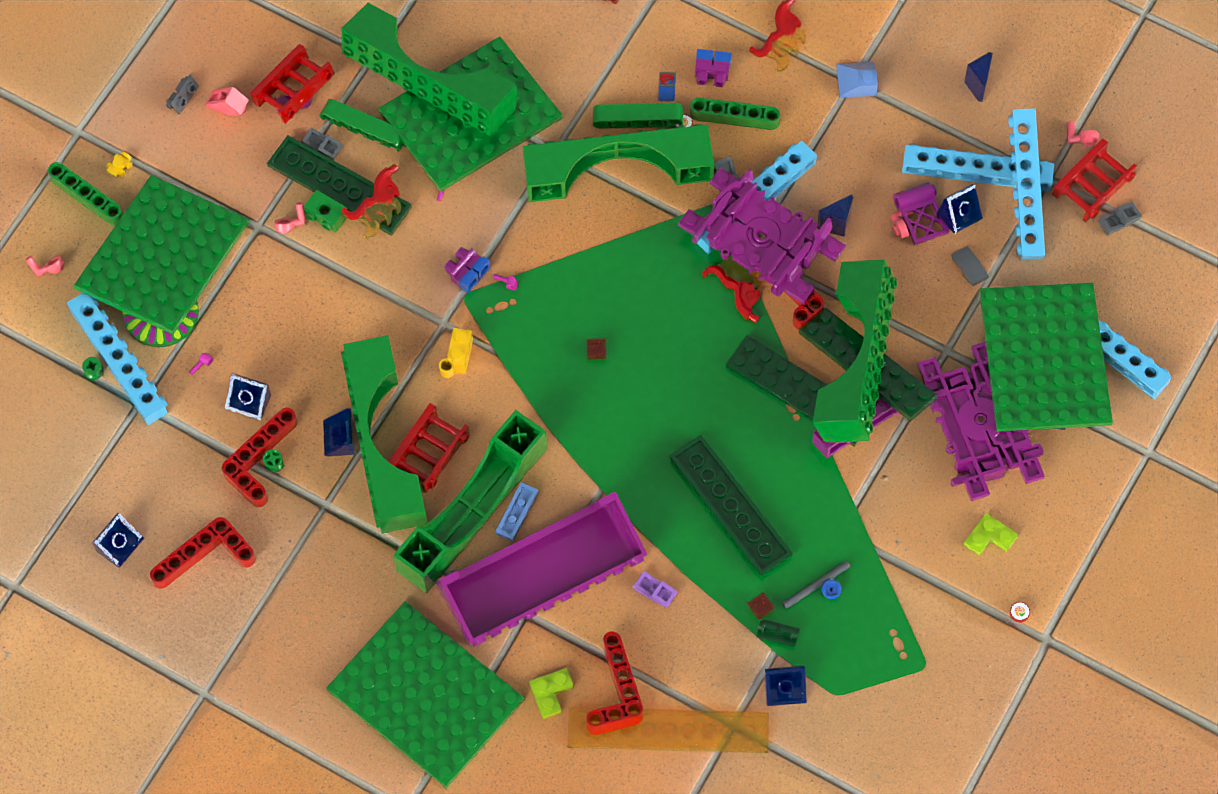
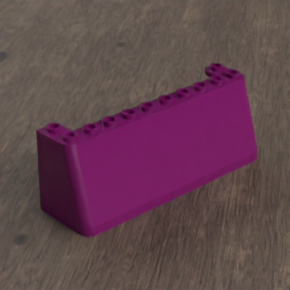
[436,491,647,647]

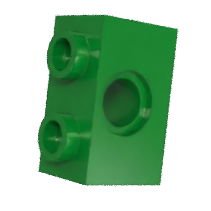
[304,190,348,232]

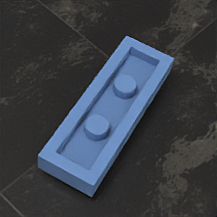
[495,482,539,542]

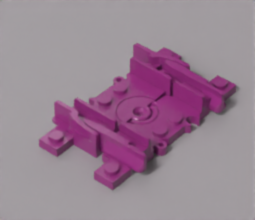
[678,167,846,304]
[917,342,1045,501]

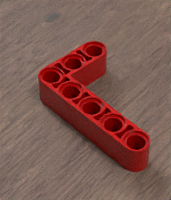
[222,407,297,507]
[150,517,256,589]
[586,631,643,735]

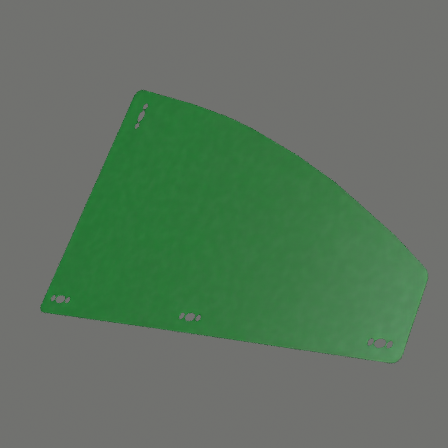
[464,205,926,696]

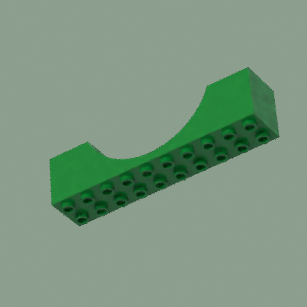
[341,2,517,136]
[522,124,714,203]
[813,259,897,443]
[341,335,427,534]
[393,409,547,593]

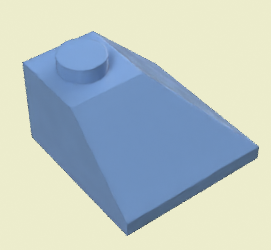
[836,62,878,98]

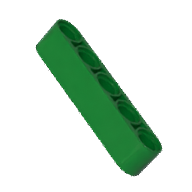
[690,98,780,130]
[319,99,403,152]
[593,103,683,129]
[48,162,123,226]

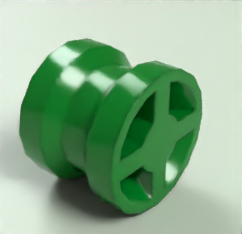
[82,357,104,380]
[263,449,284,473]

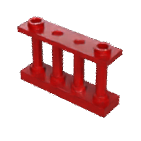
[250,44,335,124]
[1052,138,1137,222]
[388,403,470,493]

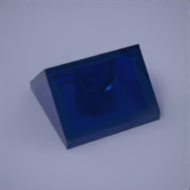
[964,52,993,102]
[937,184,983,233]
[817,194,853,237]
[225,373,271,420]
[323,408,355,457]
[92,513,144,568]
[764,666,807,706]

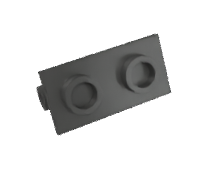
[166,74,199,114]

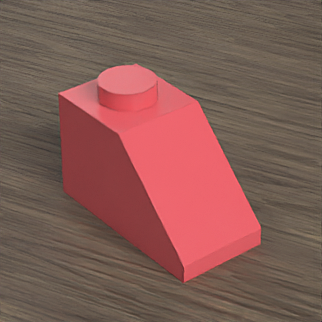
[205,87,249,116]

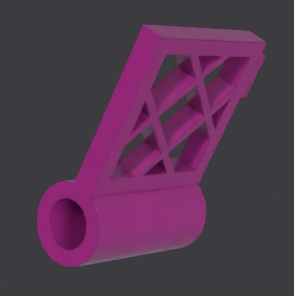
[893,182,951,245]

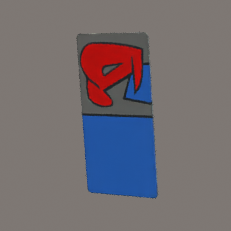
[659,72,675,101]

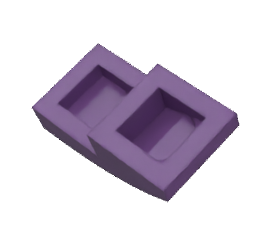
[632,571,678,608]

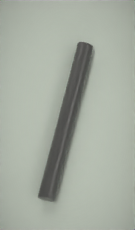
[782,561,850,609]

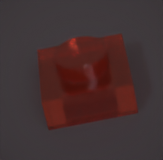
[587,338,606,360]
[747,592,775,620]

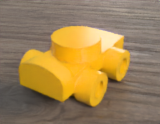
[106,151,132,178]

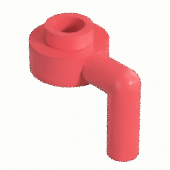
[1067,121,1099,146]
[274,202,305,234]
[891,211,913,239]
[25,256,65,276]

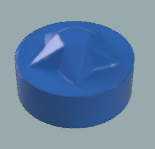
[821,579,841,599]

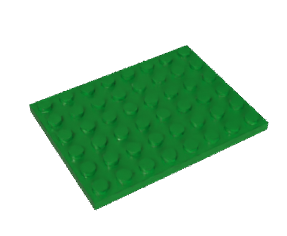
[378,36,563,192]
[74,175,249,335]
[979,282,1113,432]
[326,601,525,789]

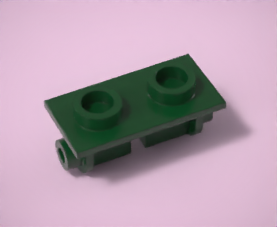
[757,619,800,647]

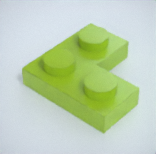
[964,513,1018,556]
[529,668,573,719]

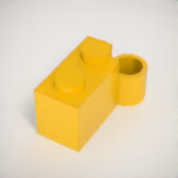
[439,328,473,378]

